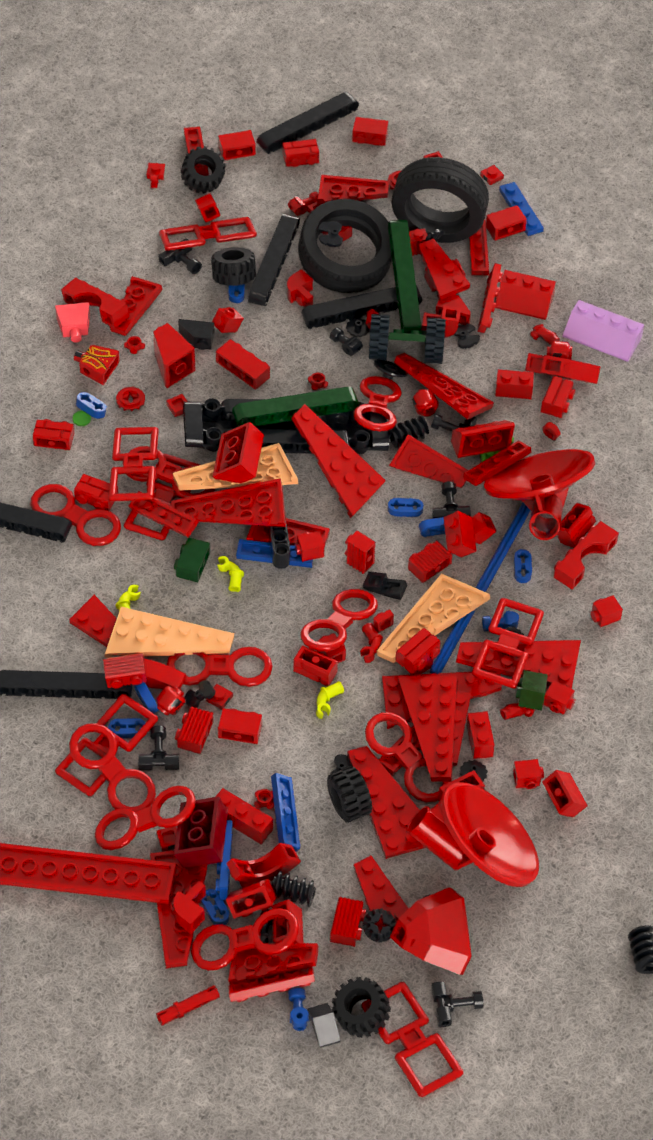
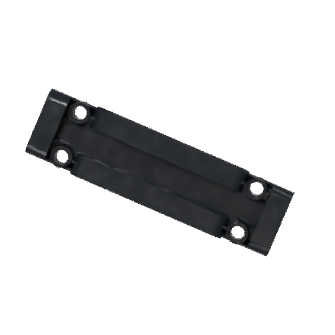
[183,398,389,454]

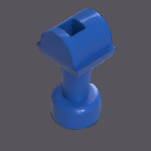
[482,610,519,631]
[288,988,309,1031]

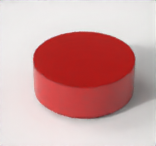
[542,422,561,440]

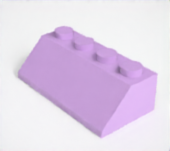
[563,300,644,362]

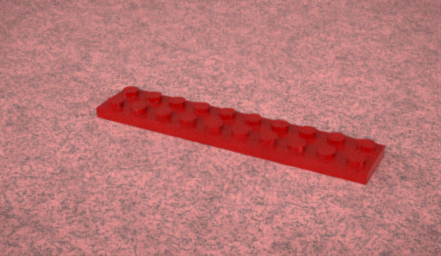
[0,843,177,904]

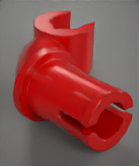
[360,623,383,663]

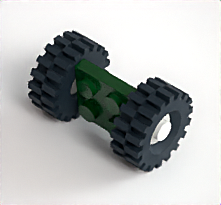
[369,314,446,364]

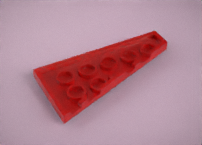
[291,404,386,518]

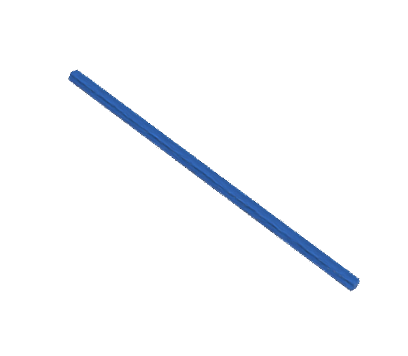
[430,503,531,674]

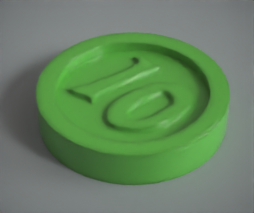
[72,411,91,426]

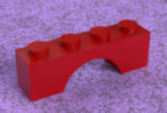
[61,277,130,329]
[554,521,619,589]

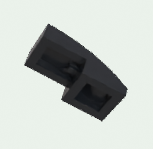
[363,572,407,600]

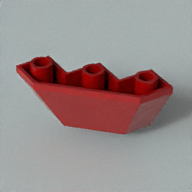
[390,887,472,975]

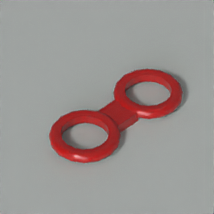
[353,376,402,432]
[122,446,215,499]
[30,484,121,546]
[300,589,378,651]
[166,646,273,687]
[365,712,449,802]
[69,723,156,812]
[95,786,196,851]
[191,908,299,971]

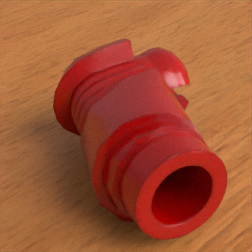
[530,324,560,345]
[500,703,534,720]

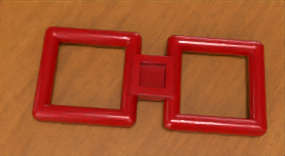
[159,217,257,251]
[108,427,159,501]
[124,453,201,541]
[472,598,544,689]
[55,694,158,797]
[361,982,464,1097]

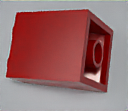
[153,323,195,388]

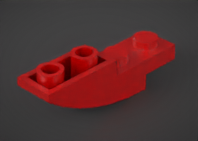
[525,353,601,384]

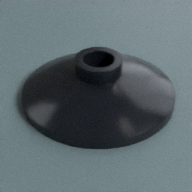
[374,359,408,379]

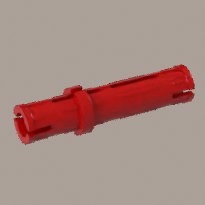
[156,985,220,1026]

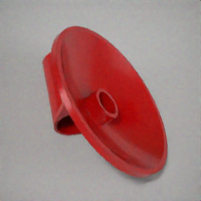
[484,449,595,540]
[407,782,539,887]

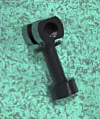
[158,238,202,274]
[431,414,477,432]
[432,481,471,519]
[138,725,179,770]
[431,981,484,1027]

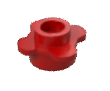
[124,336,145,354]
[308,372,328,390]
[254,789,274,809]

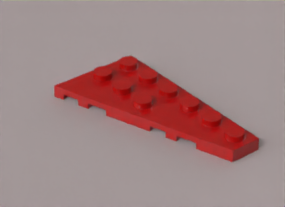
[394,353,494,420]
[171,478,286,527]
[456,640,581,689]
[382,671,502,729]
[398,676,457,782]
[347,746,426,859]
[150,850,209,969]

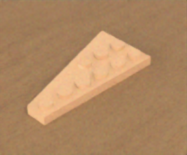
[173,443,298,490]
[377,574,490,663]
[105,607,235,658]

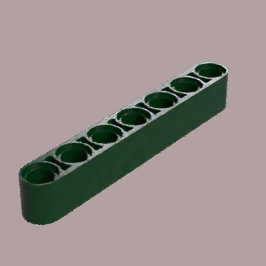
[388,220,421,334]
[232,387,359,427]

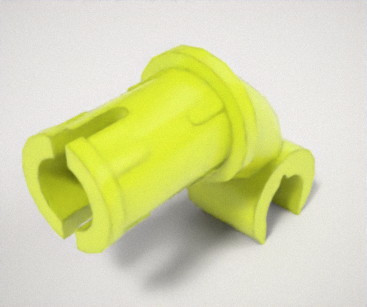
[217,556,244,592]
[115,585,141,611]
[316,681,344,719]

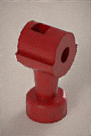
[288,191,319,216]

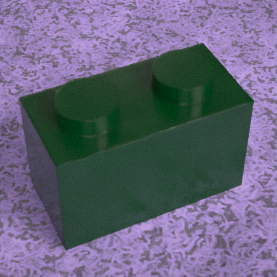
[174,537,210,583]
[516,670,548,710]

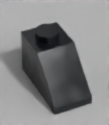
[178,319,215,350]

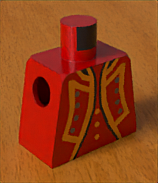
[74,345,120,385]

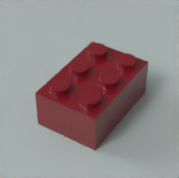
[174,796,228,868]

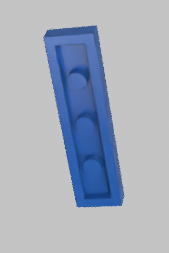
[499,182,544,236]
[236,539,313,568]
[271,773,301,852]
[215,820,233,900]

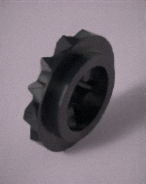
[363,908,396,942]

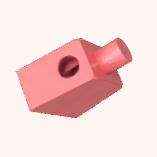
[55,302,90,343]

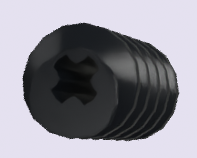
[388,416,429,448]
[272,870,316,907]
[628,925,653,974]

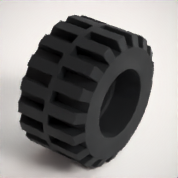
[181,146,226,194]
[211,247,256,286]
[327,766,372,823]
[332,977,391,1038]

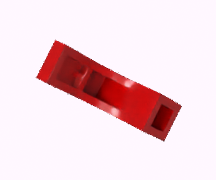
[226,843,301,888]

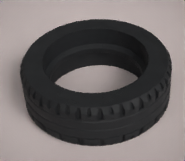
[391,157,489,243]
[298,199,392,293]

